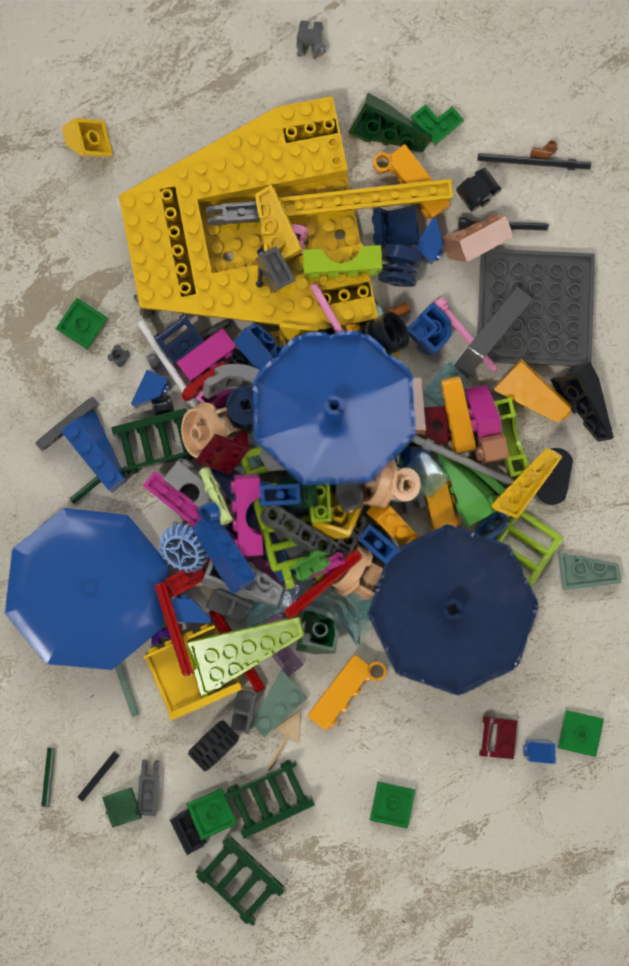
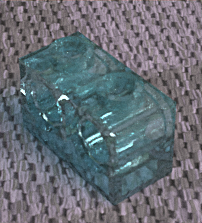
[423,362,466,406]

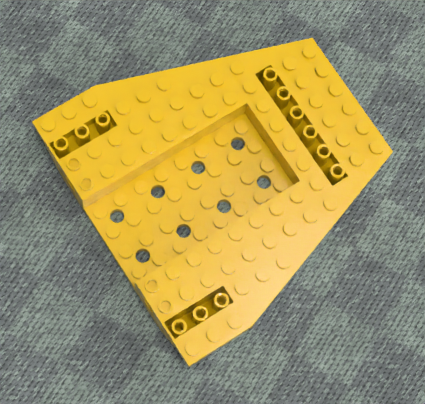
[118,96,378,331]

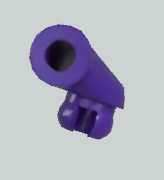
[151,628,170,645]

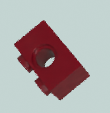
[424,406,451,446]

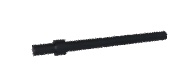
[477,153,591,171]

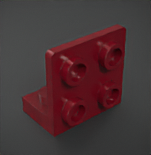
[196,431,250,475]

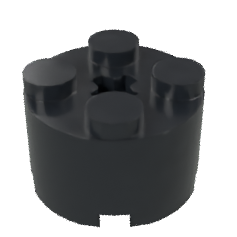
[456,167,502,212]

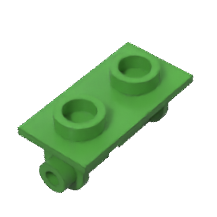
[289,550,330,581]

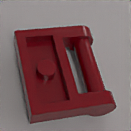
[479,716,518,760]

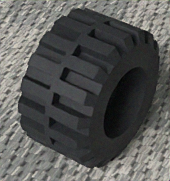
[188,720,240,772]

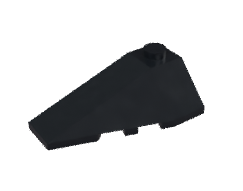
[550,362,614,442]

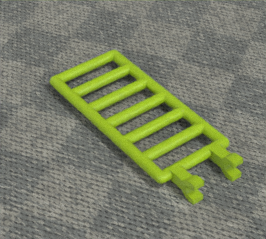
[241,447,324,589]
[494,511,563,588]

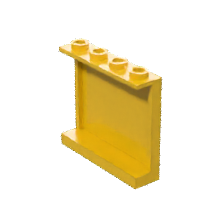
[143,623,243,721]

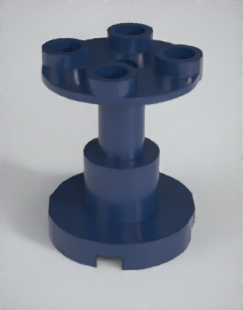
[226,385,254,429]

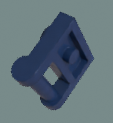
[153,313,204,364]

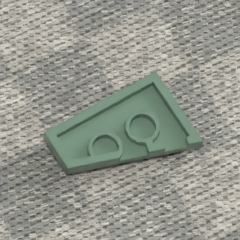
[557,552,621,590]
[251,669,307,737]

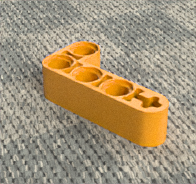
[440,376,476,454]

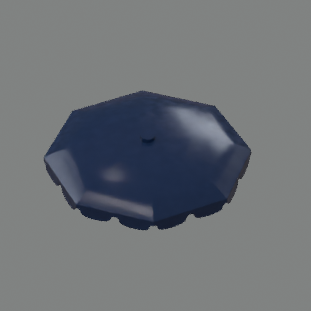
[367,524,539,696]

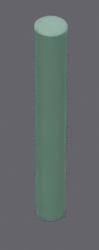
[115,663,139,717]

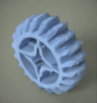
[158,522,209,574]

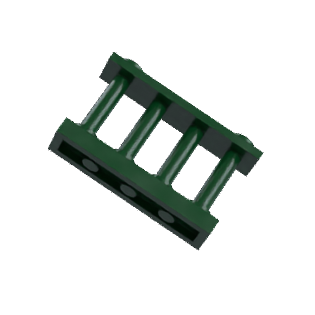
[111,408,195,475]
[224,759,315,839]
[195,833,285,926]

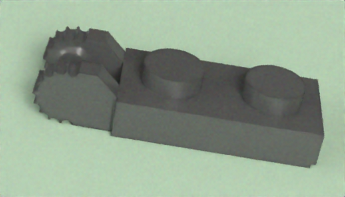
[206,202,261,226]
[136,759,159,816]

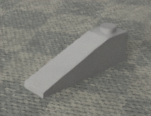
[201,559,283,606]

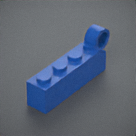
[192,502,257,595]

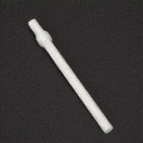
[137,320,199,408]

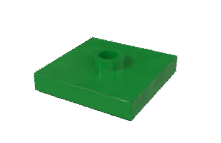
[55,297,109,350]
[557,710,604,757]
[369,781,416,829]
[186,787,237,840]

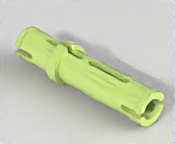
[199,467,233,525]

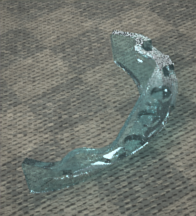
[244,580,361,647]

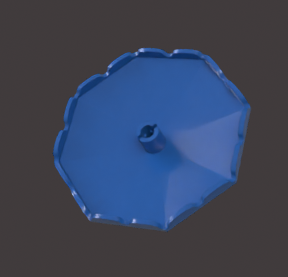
[253,331,416,485]
[5,508,169,670]

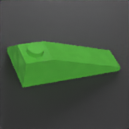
[438,449,498,527]

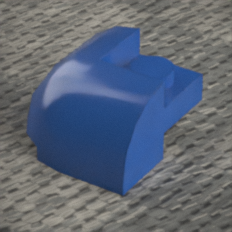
[407,302,452,356]

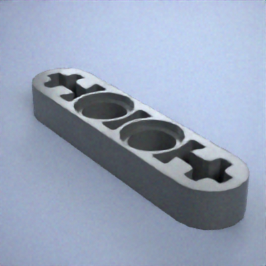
[35,397,99,451]

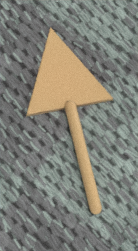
[268,711,300,769]

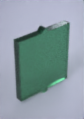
[102,787,142,828]

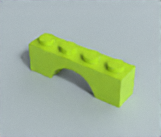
[303,245,382,280]
[494,398,529,478]

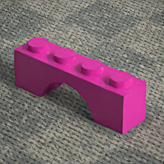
[231,474,263,556]

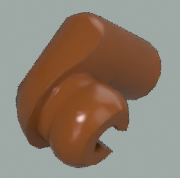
[530,140,557,159]

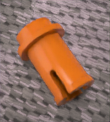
[385,302,411,317]

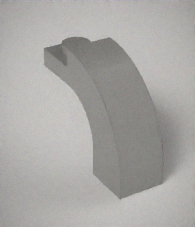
[203,364,260,399]

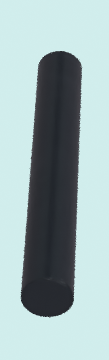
[77,751,120,802]

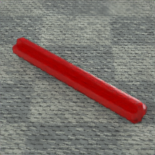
[285,549,363,619]
[155,582,193,677]
[209,610,265,693]

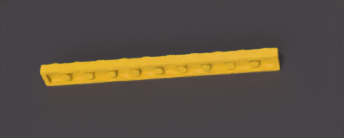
[279,179,453,217]

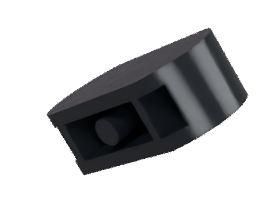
[534,448,573,506]

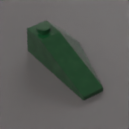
[348,93,432,152]
[296,574,339,654]

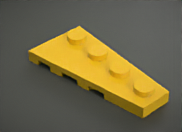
[255,185,303,262]
[491,448,563,519]

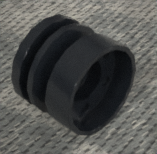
[358,311,409,355]

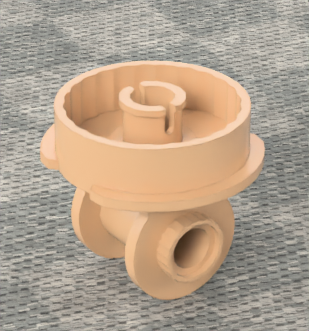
[181,403,244,458]
[358,459,420,508]
[332,542,384,600]

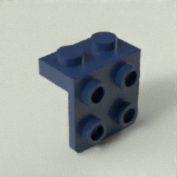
[372,206,419,249]

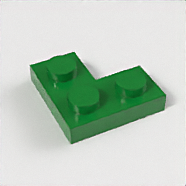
[411,104,464,146]

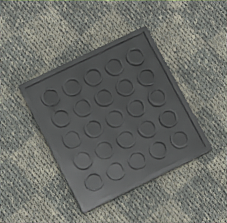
[477,249,595,367]

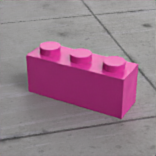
[176,328,237,383]
[464,385,502,438]

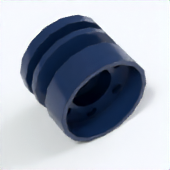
[377,244,422,287]

